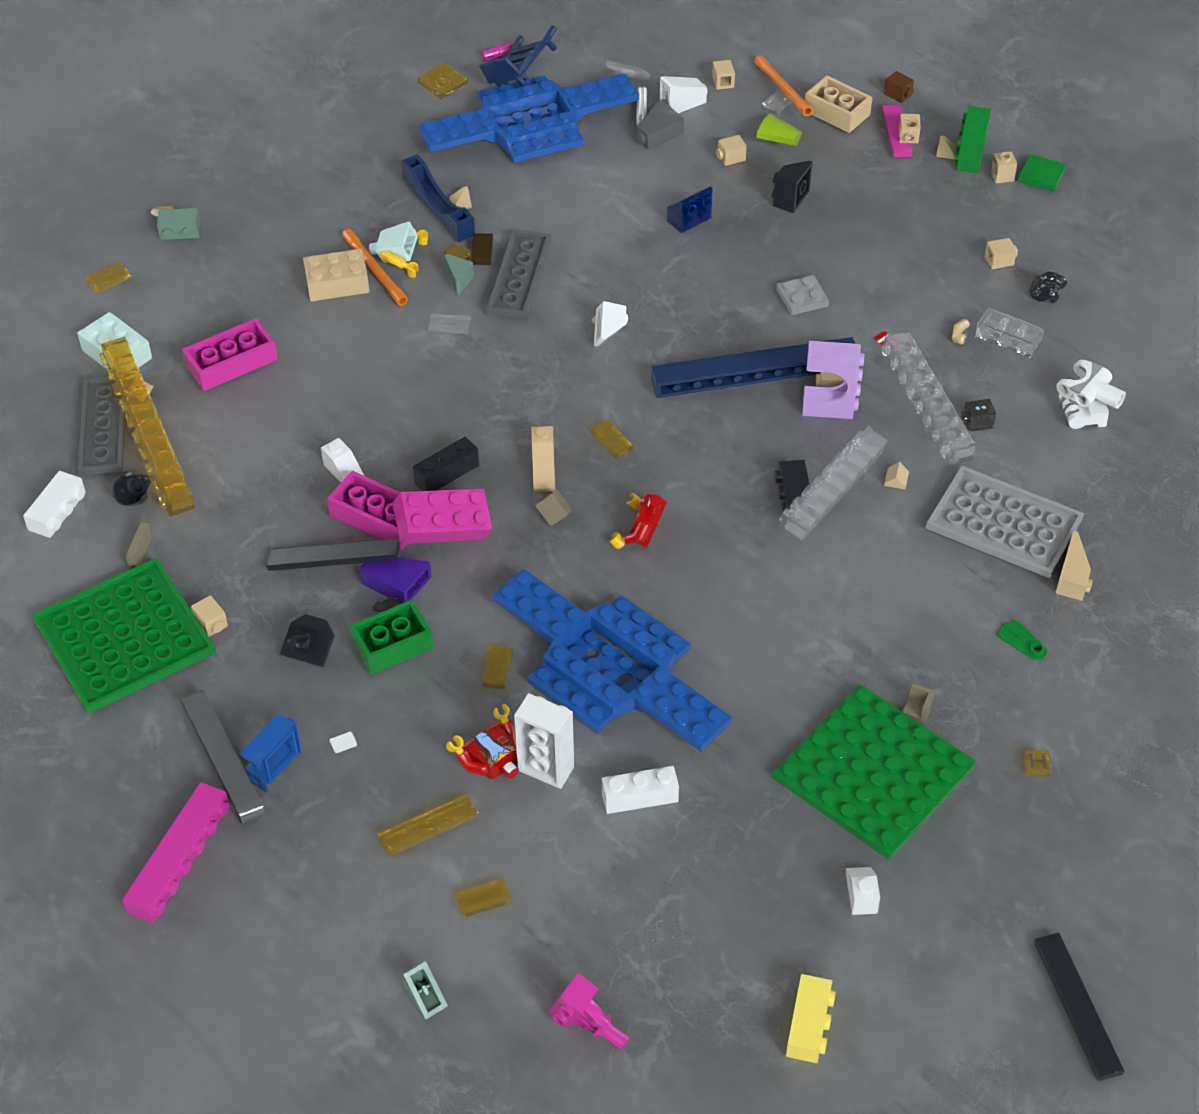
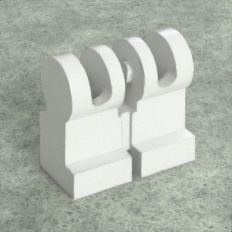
[1059,389,1109,429]

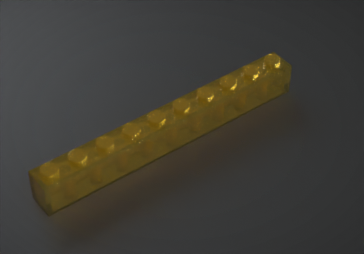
[99,337,195,517]

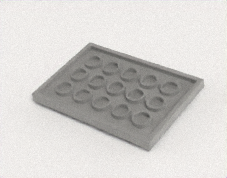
[926,466,1084,579]

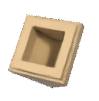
[884,461,909,490]

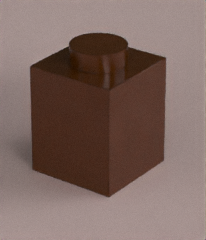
[884,71,914,103]

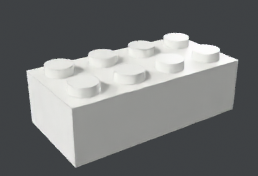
[514,693,574,789]

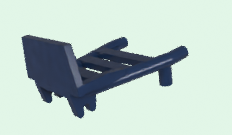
[479,25,558,87]

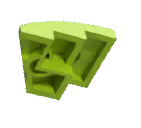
[757,113,802,146]

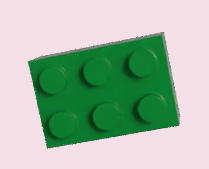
[954,106,991,174]
[349,600,434,675]

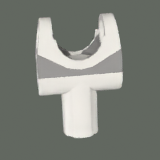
[1056,360,1126,409]

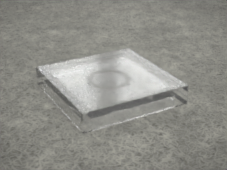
[606,60,650,81]

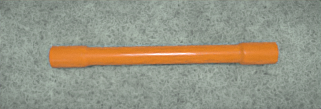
[754,55,813,116]
[342,229,408,306]

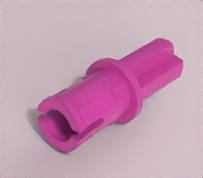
[481,42,514,62]

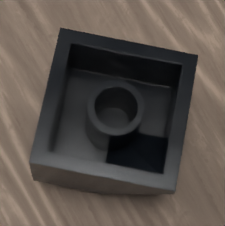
[772,160,813,214]

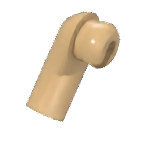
[952,319,970,345]

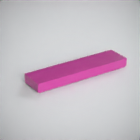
[881,104,913,158]

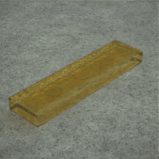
[378,794,478,857]

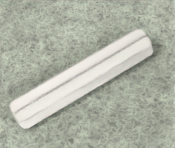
[637,87,647,125]

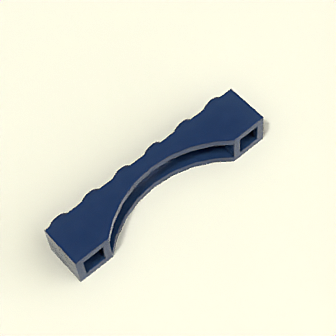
[401,154,475,242]

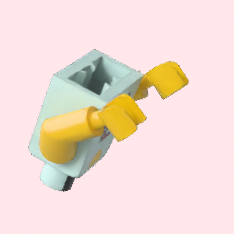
[369,221,428,278]

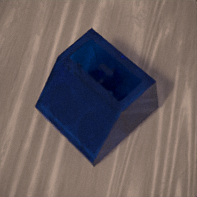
[667,186,713,233]

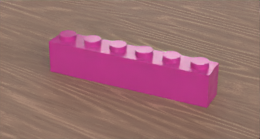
[122,782,230,923]

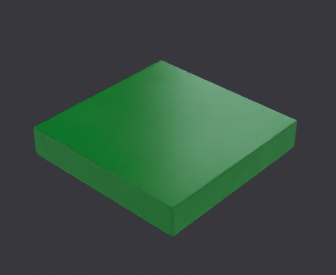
[1018,154,1067,192]

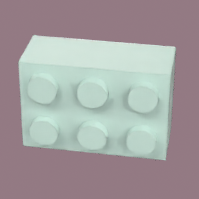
[77,312,152,376]

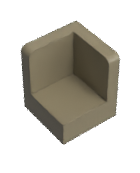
[535,489,572,526]
[903,684,935,725]

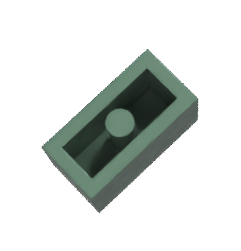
[157,208,200,240]

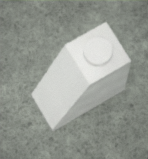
[660,76,708,113]

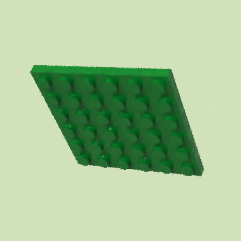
[31,557,216,714]
[772,684,977,860]

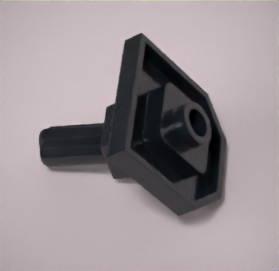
[280,614,335,668]

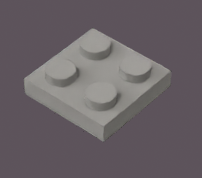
[776,275,829,316]

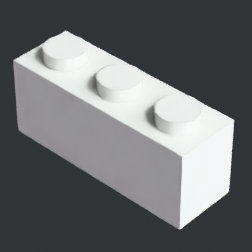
[23,471,86,538]
[602,766,679,814]

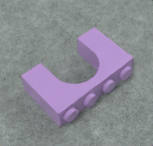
[802,341,864,419]

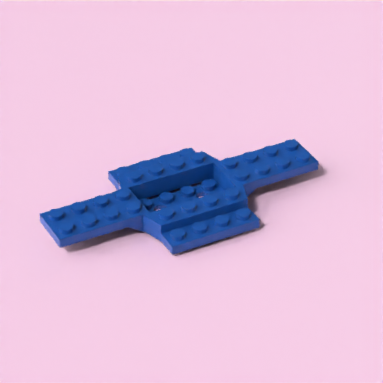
[418,73,639,163]
[492,569,732,752]

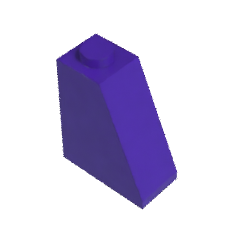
[360,558,432,604]

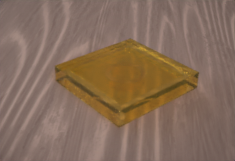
[417,63,468,99]

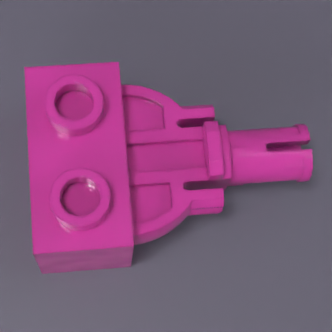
[547,973,630,1050]

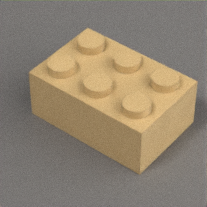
[805,76,872,133]
[303,249,370,302]

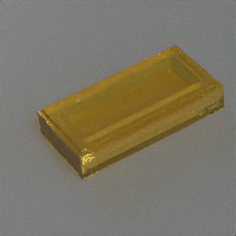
[85,262,131,294]
[591,420,633,459]
[482,645,513,690]
[455,878,511,918]

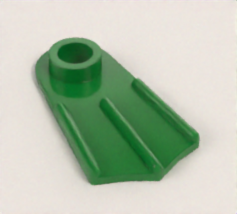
[997,620,1047,660]

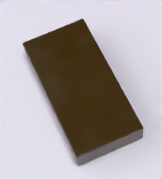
[471,233,493,265]

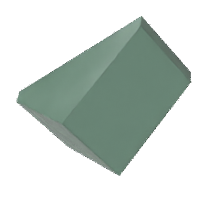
[444,254,474,295]
[402,960,448,1020]

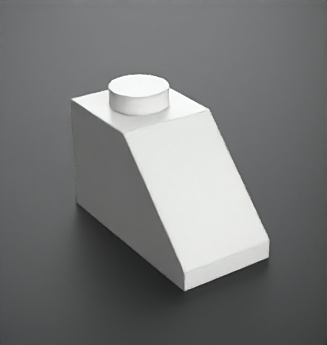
[594,301,628,347]
[321,438,364,482]
[846,867,880,915]

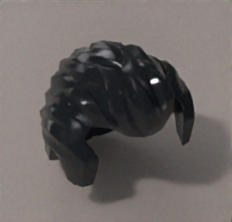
[1030,271,1067,303]
[112,471,152,506]

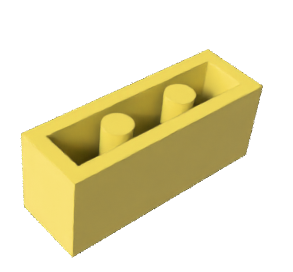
[786,974,836,1063]

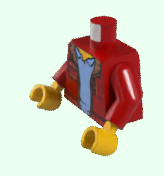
[609,493,667,549]
[446,704,519,779]

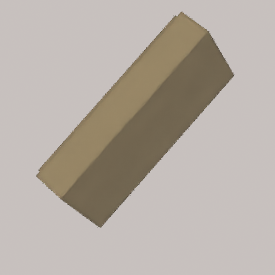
[125,522,152,569]

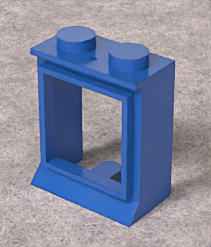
[240,713,303,793]

